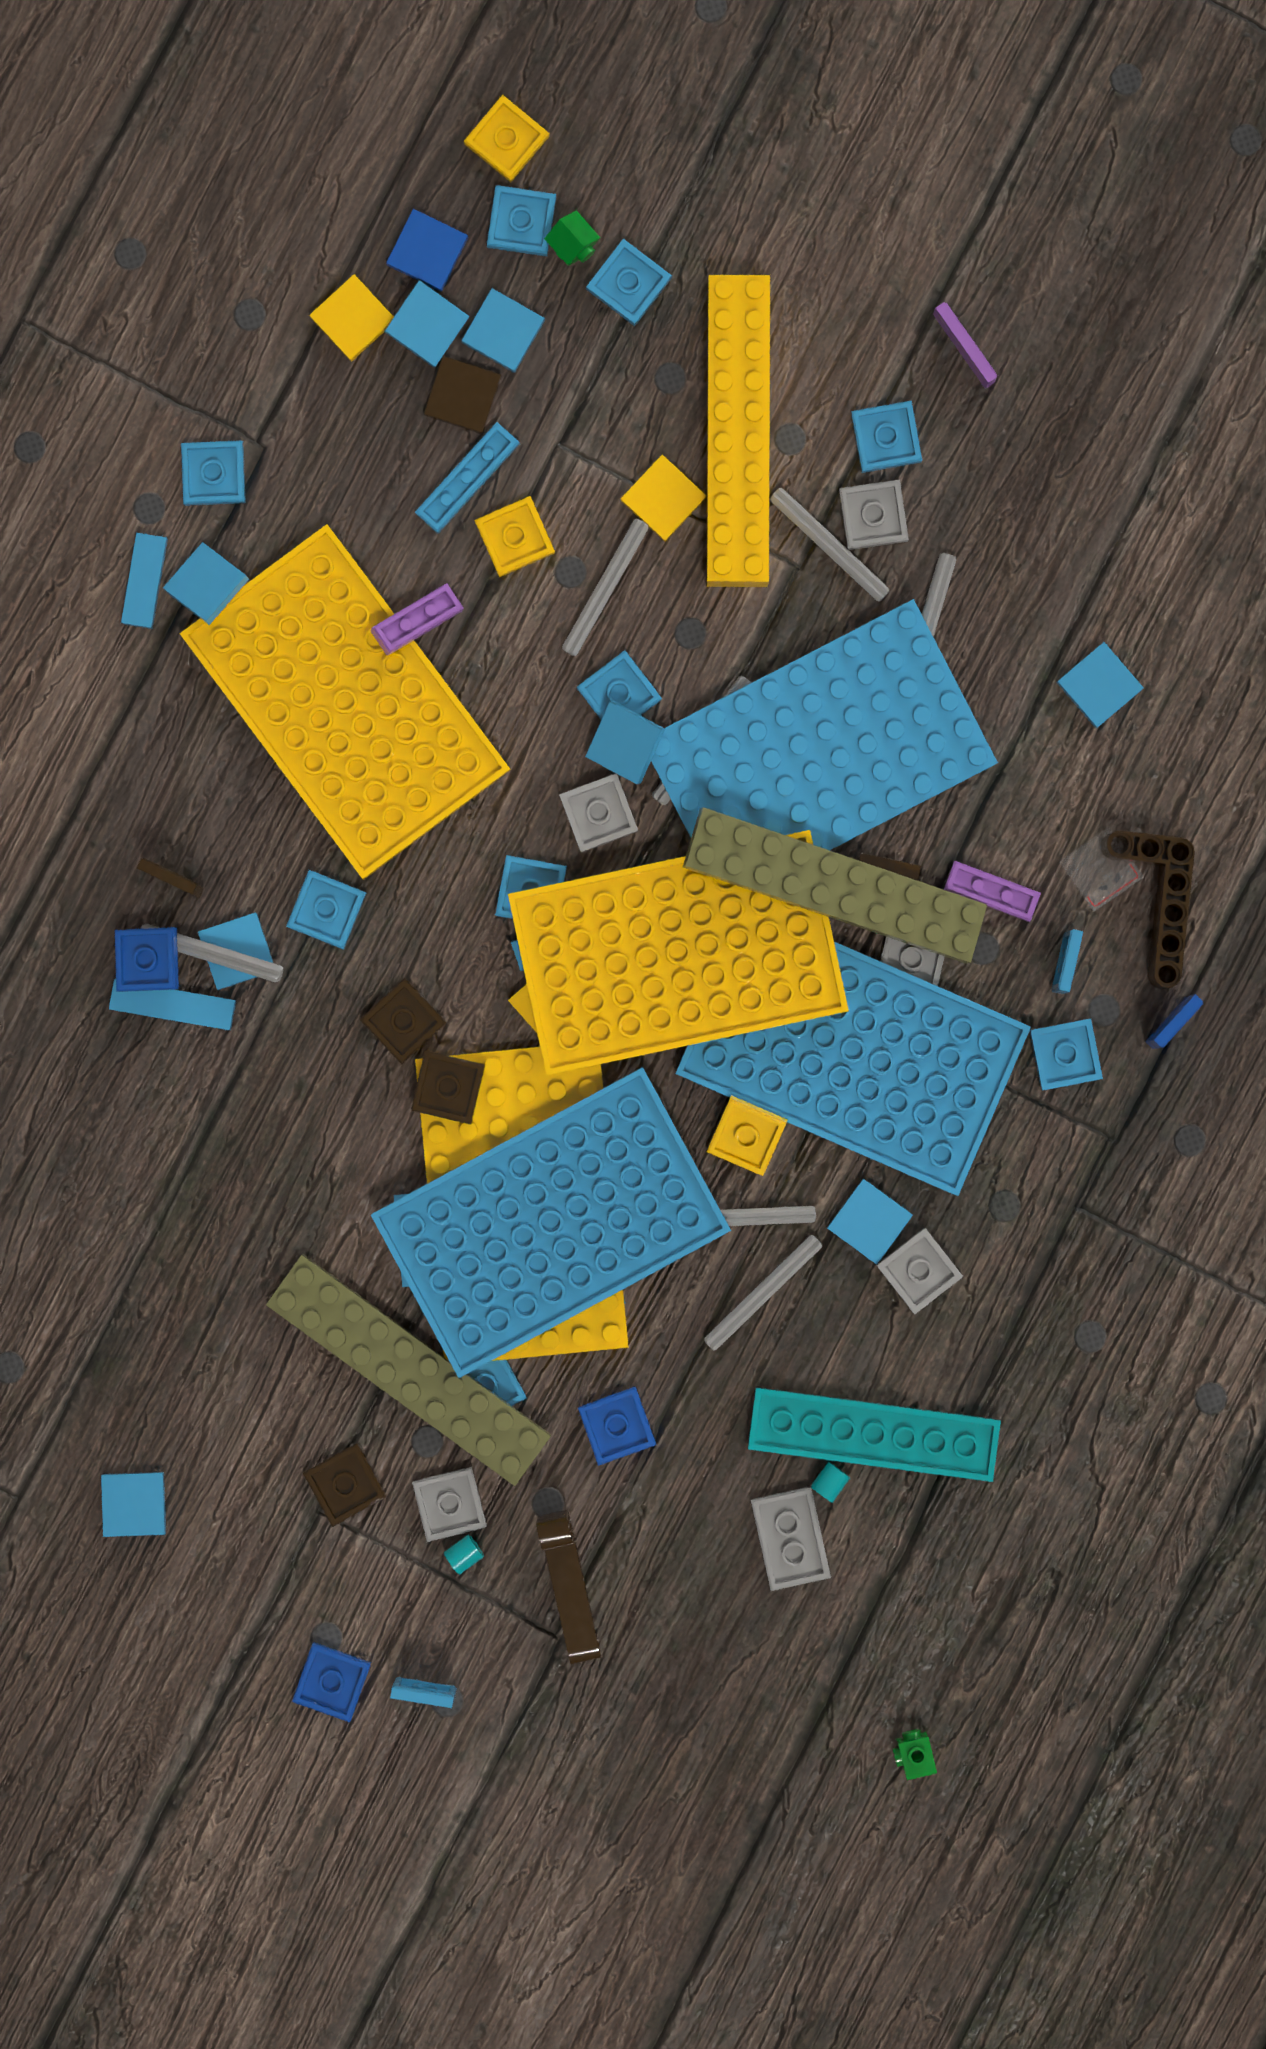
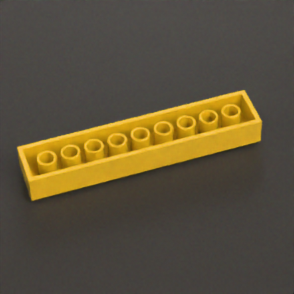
[707,275,770,587]

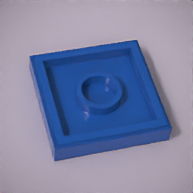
[386,209,468,292]
[115,927,179,992]
[1145,994,1203,1049]
[578,1386,656,1466]
[292,1642,372,1722]

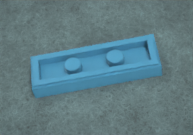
[121,532,168,629]

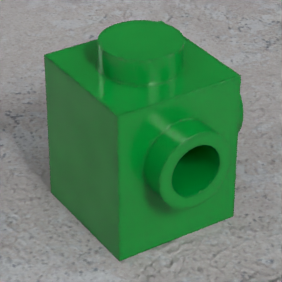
[544,210,601,266]
[893,1729,937,1780]

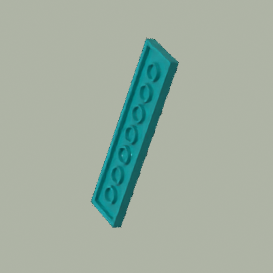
[748,1387,1001,1482]

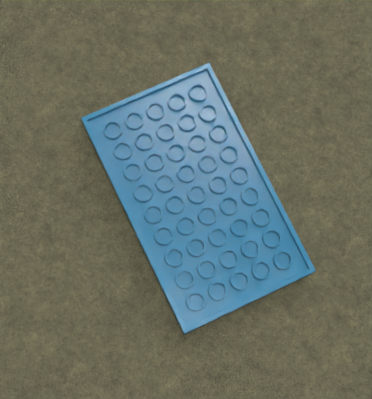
[651,599,998,850]
[675,942,1031,1196]
[371,1067,731,1378]

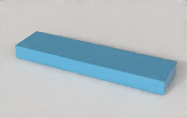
[415,422,520,534]
[109,979,236,1031]

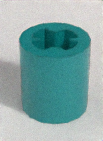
[810,1461,850,1503]
[443,1534,484,1575]

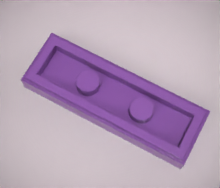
[933,302,997,389]
[370,583,464,656]
[943,861,1041,922]

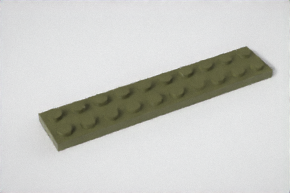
[683,807,987,964]
[266,1254,552,1486]

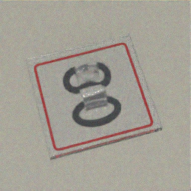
[1059,827,1144,912]

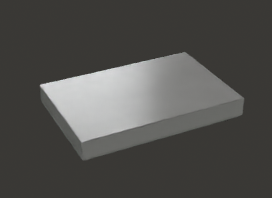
[751,1486,831,1591]

